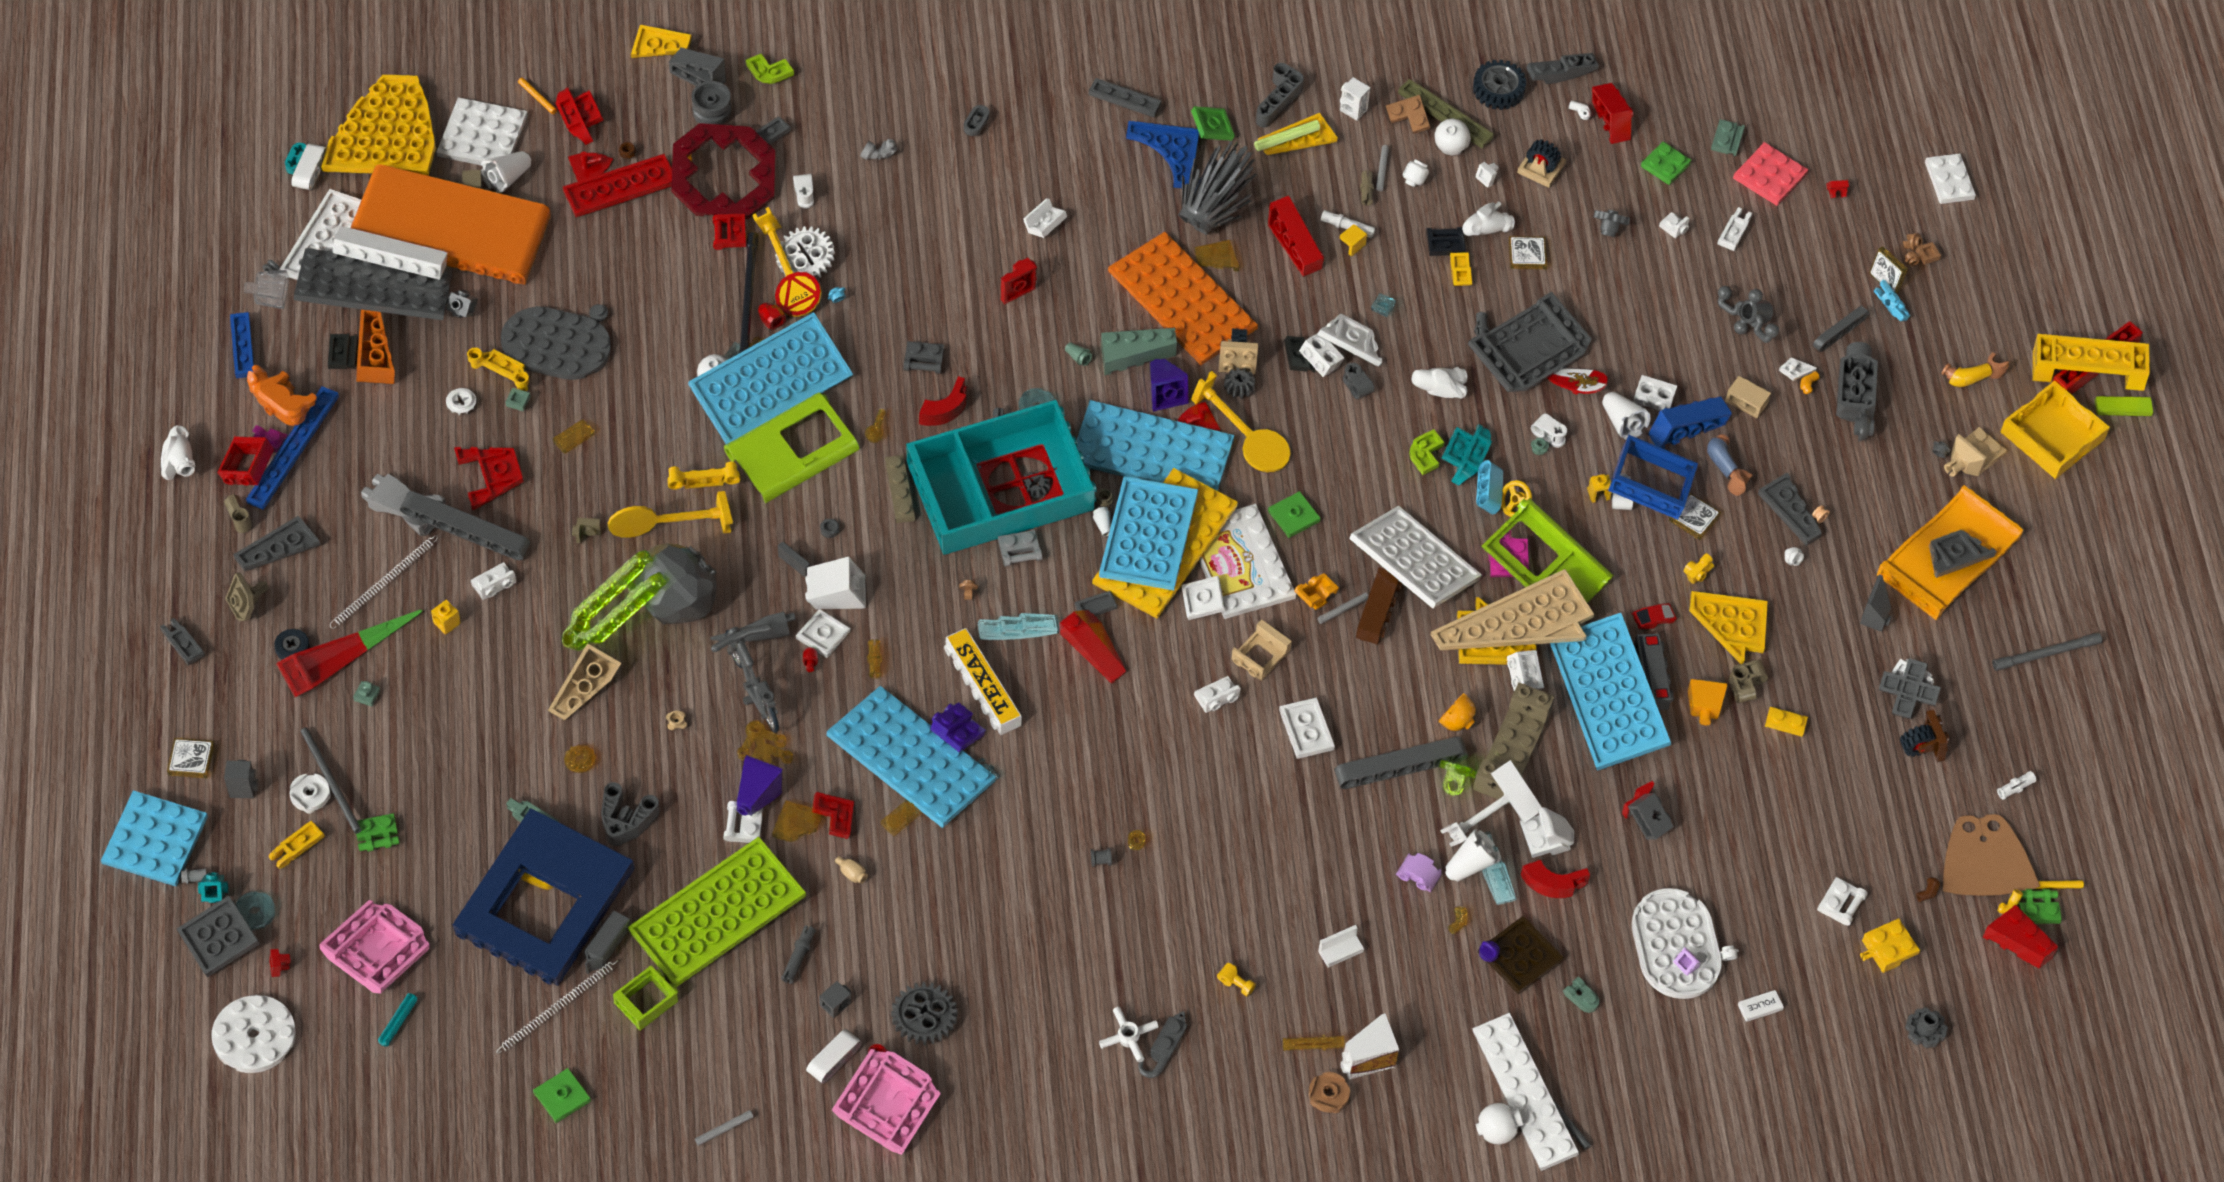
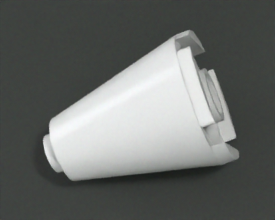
[481,151,531,193]
[1602,392,1651,440]
[1445,829,1501,882]

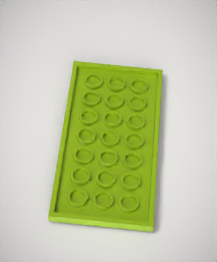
[627,836,806,987]

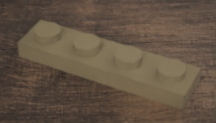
[885,455,915,523]

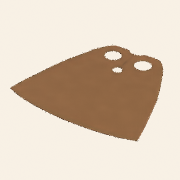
[1943,814,2040,896]

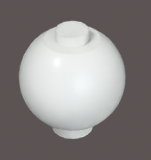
[1476,1103,1523,1145]

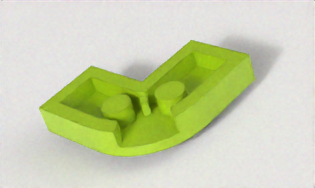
[746,54,794,84]
[1409,429,1444,475]

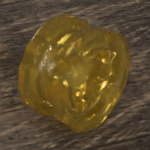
[1128,830,1146,850]

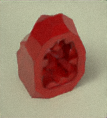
[758,302,786,330]

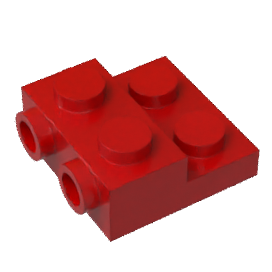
[1001,257,1037,305]

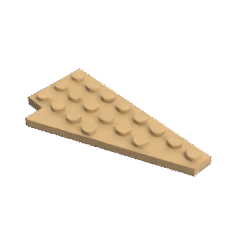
[1431,569,1594,650]

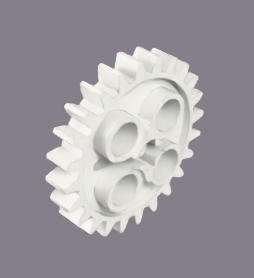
[775,226,835,278]

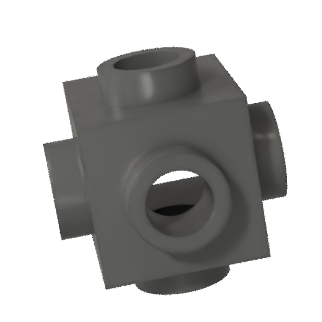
[446,289,478,318]

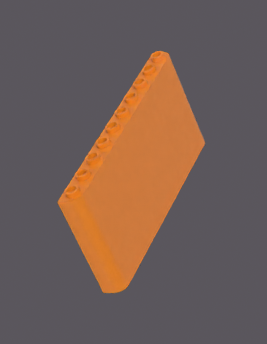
[350,164,550,285]

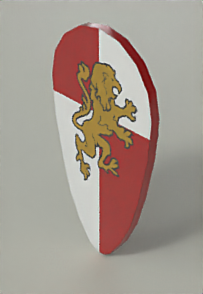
[1547,369,1608,395]

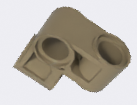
[1728,660,1768,703]

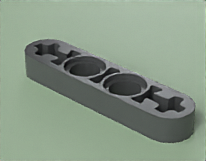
[1813,306,1869,352]

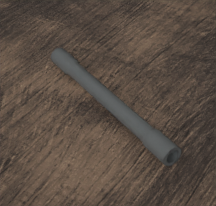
[1992,632,2102,671]

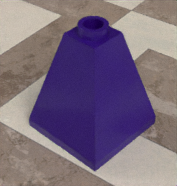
[1150,359,1189,412]
[737,755,783,816]

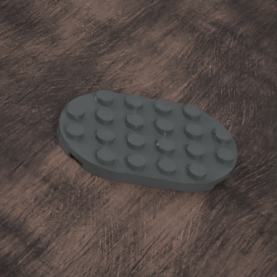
[501,306,611,380]

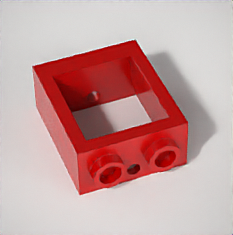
[217,436,274,486]

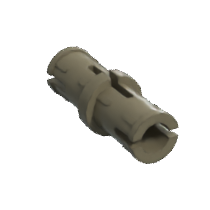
[1360,170,1374,206]

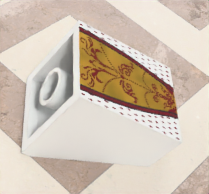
[1340,1014,1399,1079]

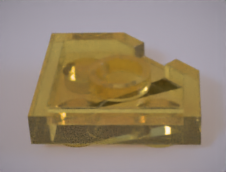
[772,800,823,842]

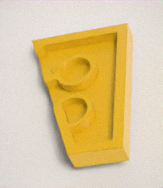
[631,25,692,58]

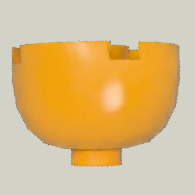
[1438,693,1476,731]

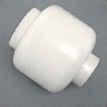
[1403,159,1429,187]

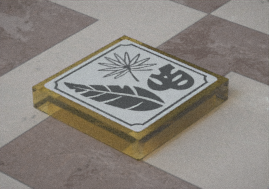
[1508,236,1547,269]
[1869,246,1908,294]
[1669,493,1721,540]
[167,738,215,778]

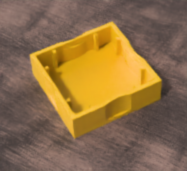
[2001,381,2110,479]

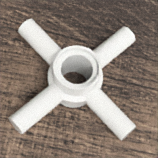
[1099,1007,1158,1062]

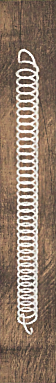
[330,535,437,629]
[496,960,618,1053]

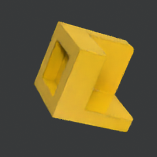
[1340,224,1367,257]

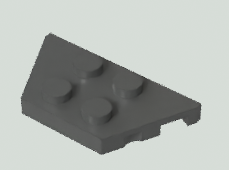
[1929,530,1997,578]

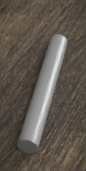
[1376,145,1389,191]
[1317,592,1369,624]
[695,1110,753,1146]

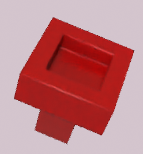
[1826,180,1849,198]
[269,949,291,977]

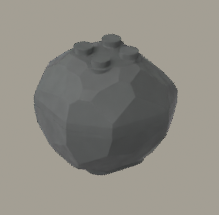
[633,543,717,625]

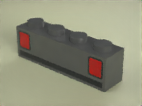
[1634,634,1674,710]

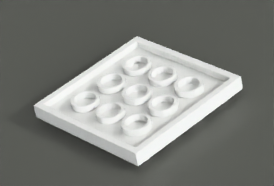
[437,97,528,166]

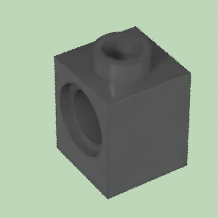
[819,981,851,1018]

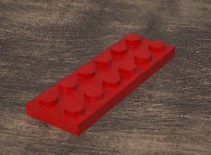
[562,154,672,218]

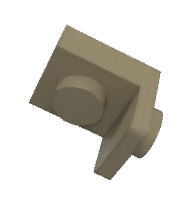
[572,518,601,543]

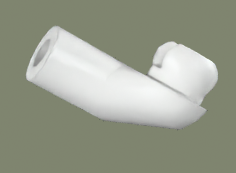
[1569,100,1591,120]

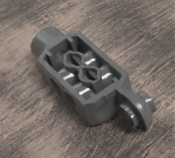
[1836,342,1878,442]

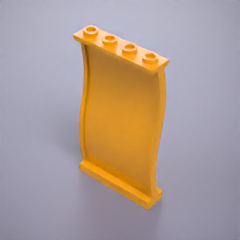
[1877,485,2024,620]

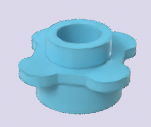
[828,287,846,303]

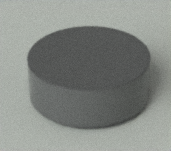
[820,519,839,538]

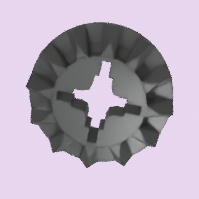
[1021,471,1050,498]

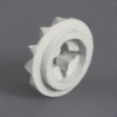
[446,388,476,415]

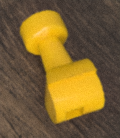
[1217,963,1256,997]

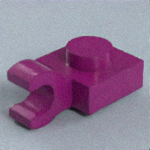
[252,425,288,452]

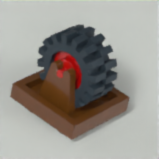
[1900,709,1950,762]

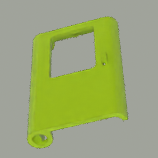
[724,392,860,503]
[1481,498,1614,603]

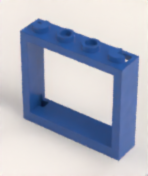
[1608,435,1698,520]

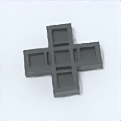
[1879,658,1941,720]

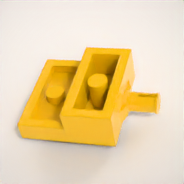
[1860,918,1920,973]

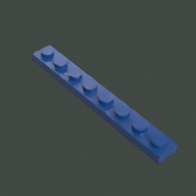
[246,386,339,510]

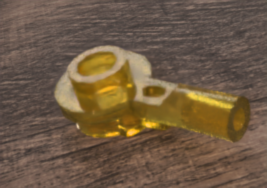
[865,409,886,443]

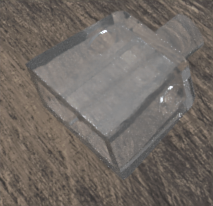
[244,270,289,309]

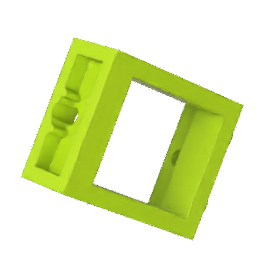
[613,966,678,1031]

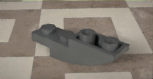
[1526,53,1599,84]

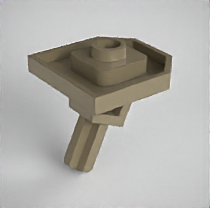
[225,572,269,621]

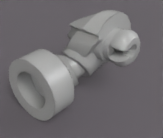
[860,139,897,160]

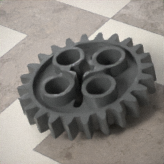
[891,982,957,1045]

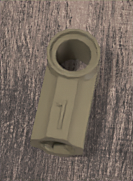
[224,494,252,533]

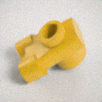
[1684,553,1714,584]

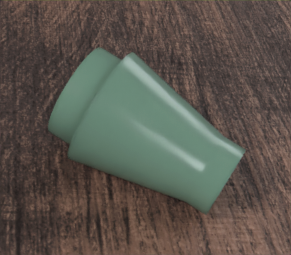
[1065,342,1092,366]

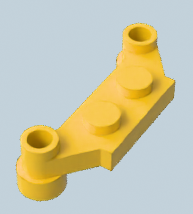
[467,347,529,391]
[667,461,740,490]

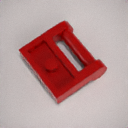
[712,214,746,250]

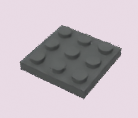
[177,896,260,977]

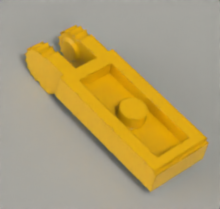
[268,821,325,869]

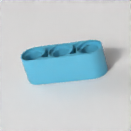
[1476,460,1503,515]

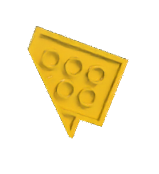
[1689,591,1768,664]
[1457,597,1536,665]

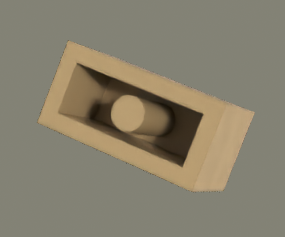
[1725,376,1771,419]

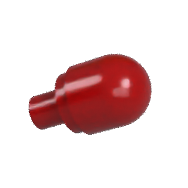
[803,647,818,672]

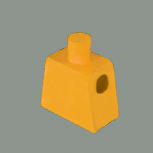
[1688,679,1727,726]

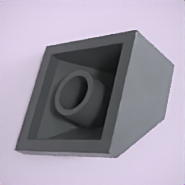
[1860,574,1892,632]

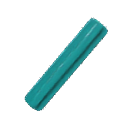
[378,993,417,1047]

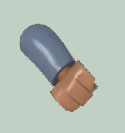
[1707,434,1752,496]

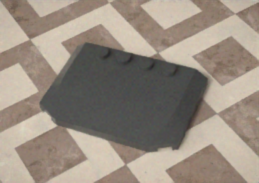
[1468,292,1592,392]

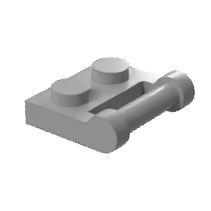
[998,530,1042,566]

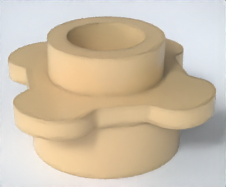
[666,711,687,730]

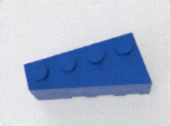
[1648,397,1732,449]

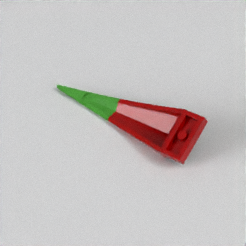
[276,610,422,698]

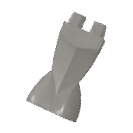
[361,474,446,536]

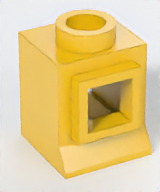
[1587,474,1612,503]

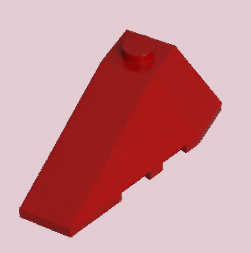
[1060,610,1126,684]

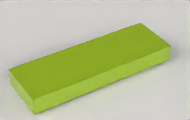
[2095,396,2153,416]

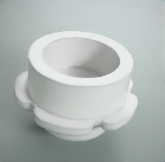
[1720,946,1739,961]

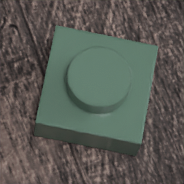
[505,388,531,411]

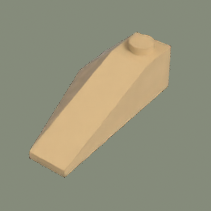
[548,643,621,721]

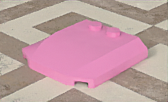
[320,900,429,994]
[832,1049,940,1155]

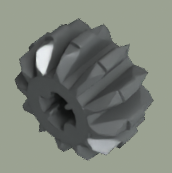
[1224,367,1256,399]

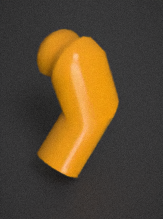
[1800,371,1820,394]

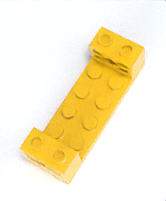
[2032,334,2150,391]

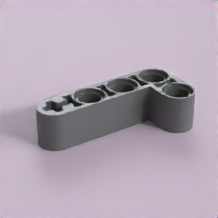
[1256,63,1304,128]

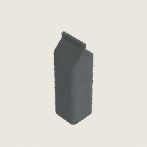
[585,911,631,974]

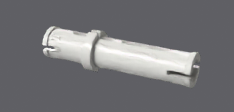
[1321,210,1375,239]

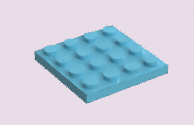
[101,790,208,887]

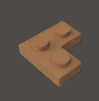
[1385,95,1430,134]

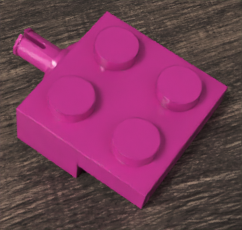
[1488,530,1529,577]

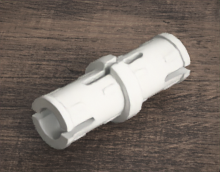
[1997,771,2036,800]

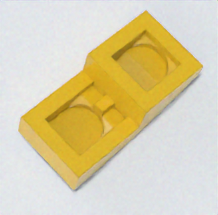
[1450,252,1472,286]

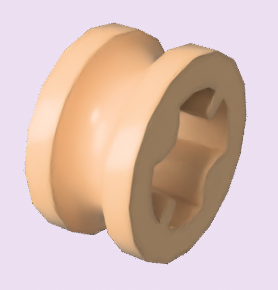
[1812,505,1830,524]

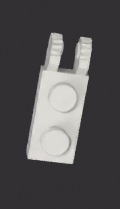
[1718,207,1752,251]

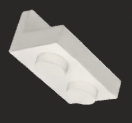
[1023,198,1067,238]

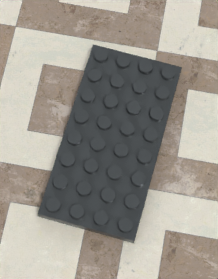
[294,248,453,320]

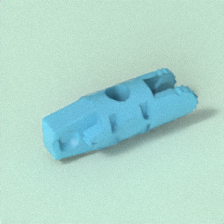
[1874,279,1910,321]

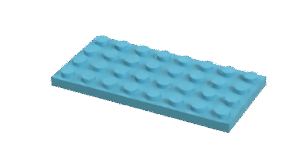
[688,312,853,444]
[1077,400,1234,491]
[1550,613,1671,771]
[826,686,996,828]

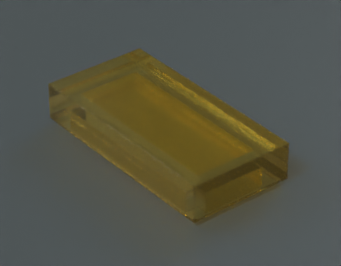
[552,419,594,454]

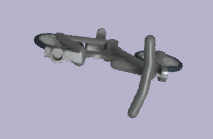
[711,624,779,733]

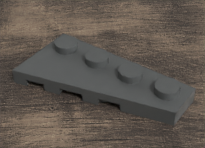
[1758,472,1822,546]
[233,515,320,571]

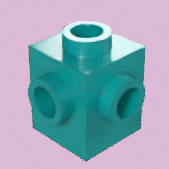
[198,872,228,903]

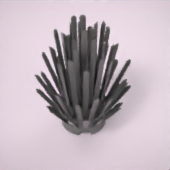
[1178,141,1257,235]

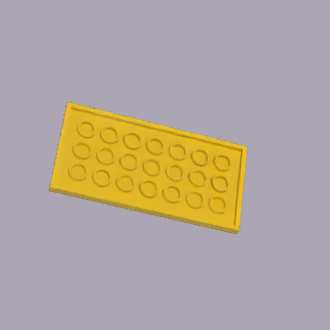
[1092,468,1238,619]

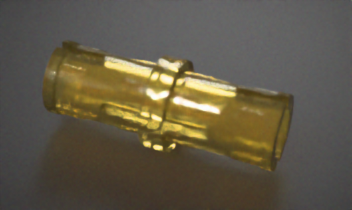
[867,639,882,679]

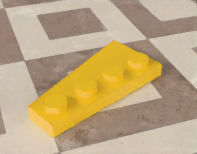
[1258,113,1338,155]

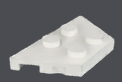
[1317,314,1382,367]

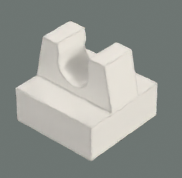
[1475,162,1499,188]

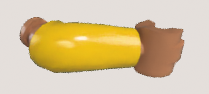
[1941,352,2009,388]

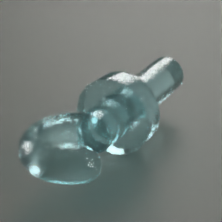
[977,759,1000,779]

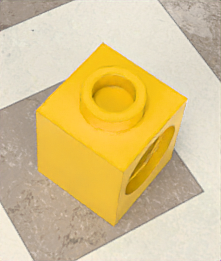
[431,600,461,635]

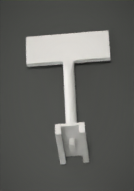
[1440,760,1541,847]

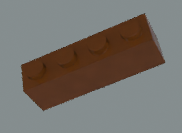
[1356,567,1403,645]

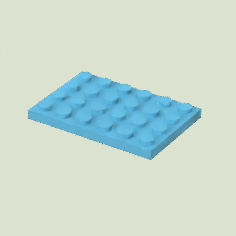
[1099,476,1198,591]

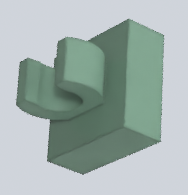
[353,681,380,707]

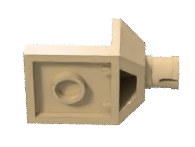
[1944,427,2007,477]

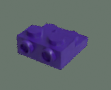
[930,702,986,752]

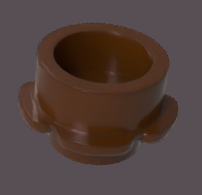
[618,142,636,159]

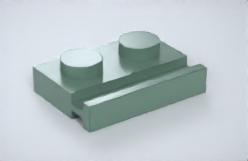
[1711,119,1745,156]

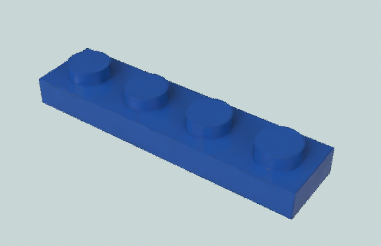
[230,312,254,379]

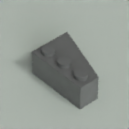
[669,48,726,86]

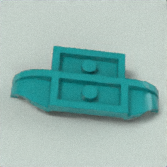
[1441,424,1492,486]

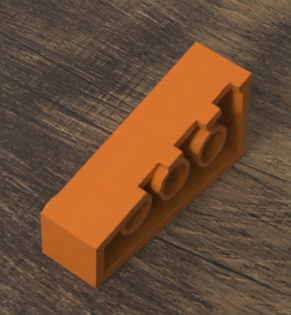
[356,309,395,384]

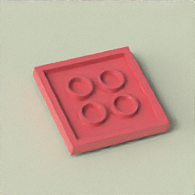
[1733,142,1808,206]

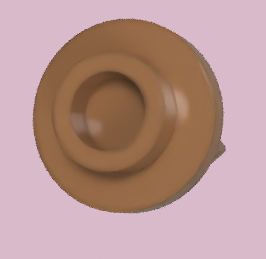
[1903,233,1923,251]
[959,580,978,600]

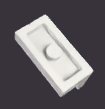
[1318,925,1364,968]

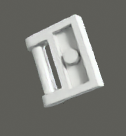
[723,801,763,843]
[1817,877,1868,926]

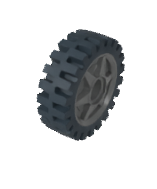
[1473,60,1526,110]

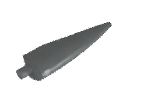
[710,612,796,642]

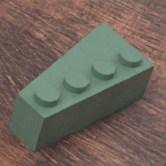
[1101,328,1177,376]

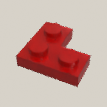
[812,792,854,839]

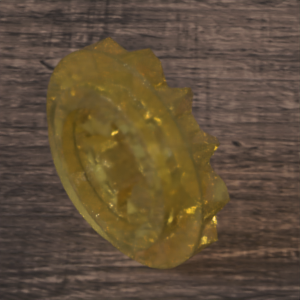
[564,744,596,773]

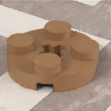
[1309,1072,1350,1113]

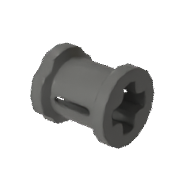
[1090,848,1112,867]

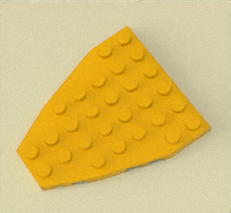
[321,75,436,176]

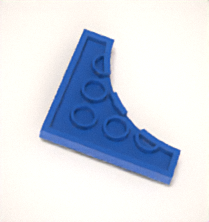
[1126,121,1199,188]

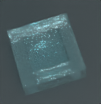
[1371,293,1396,317]

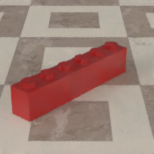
[2052,321,2143,394]

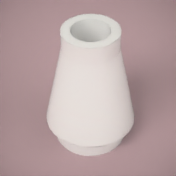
[1093,507,1112,537]

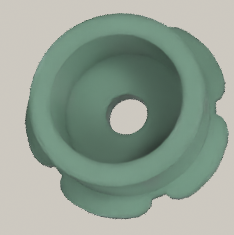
[1531,438,1549,455]

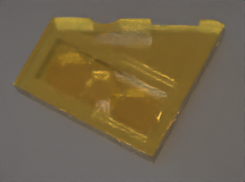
[1194,240,1240,272]

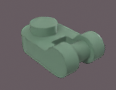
[1563,977,1599,1013]

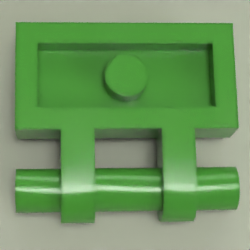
[356,813,399,852]
[2018,889,2062,924]

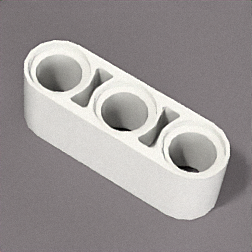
[292,143,327,191]
[806,1029,862,1084]

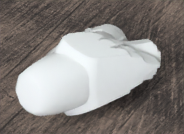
[1462,201,1515,236]
[1412,367,1467,399]
[161,425,196,480]

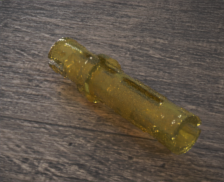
[1282,1035,1345,1051]

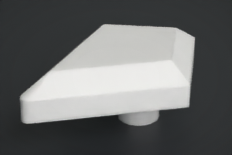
[1779,358,1817,381]

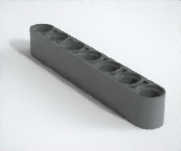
[400,491,530,560]
[1334,737,1468,789]

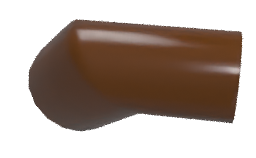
[1916,877,1940,902]

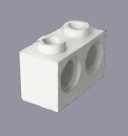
[1340,77,1370,121]
[1299,334,1344,377]
[1633,375,1677,411]

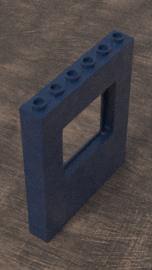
[452,808,635,986]

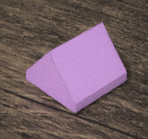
[1673,947,1700,976]

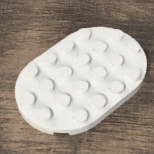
[1632,888,1721,999]

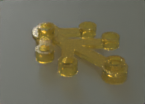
[737,720,793,780]

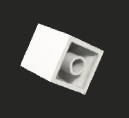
[805,557,866,609]

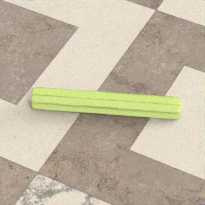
[1254,120,1320,151]

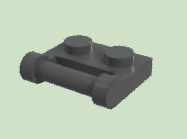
[903,341,944,374]

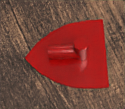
[568,151,613,181]
[1177,402,1221,431]

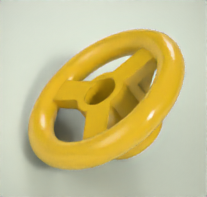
[1501,480,1532,517]

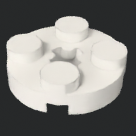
[290,774,331,814]

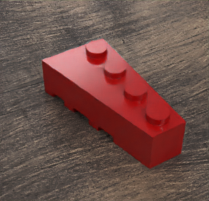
[1268,195,1324,277]

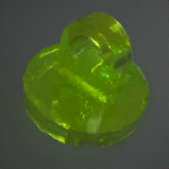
[1439,759,1477,796]

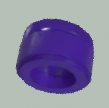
[1479,941,1500,962]

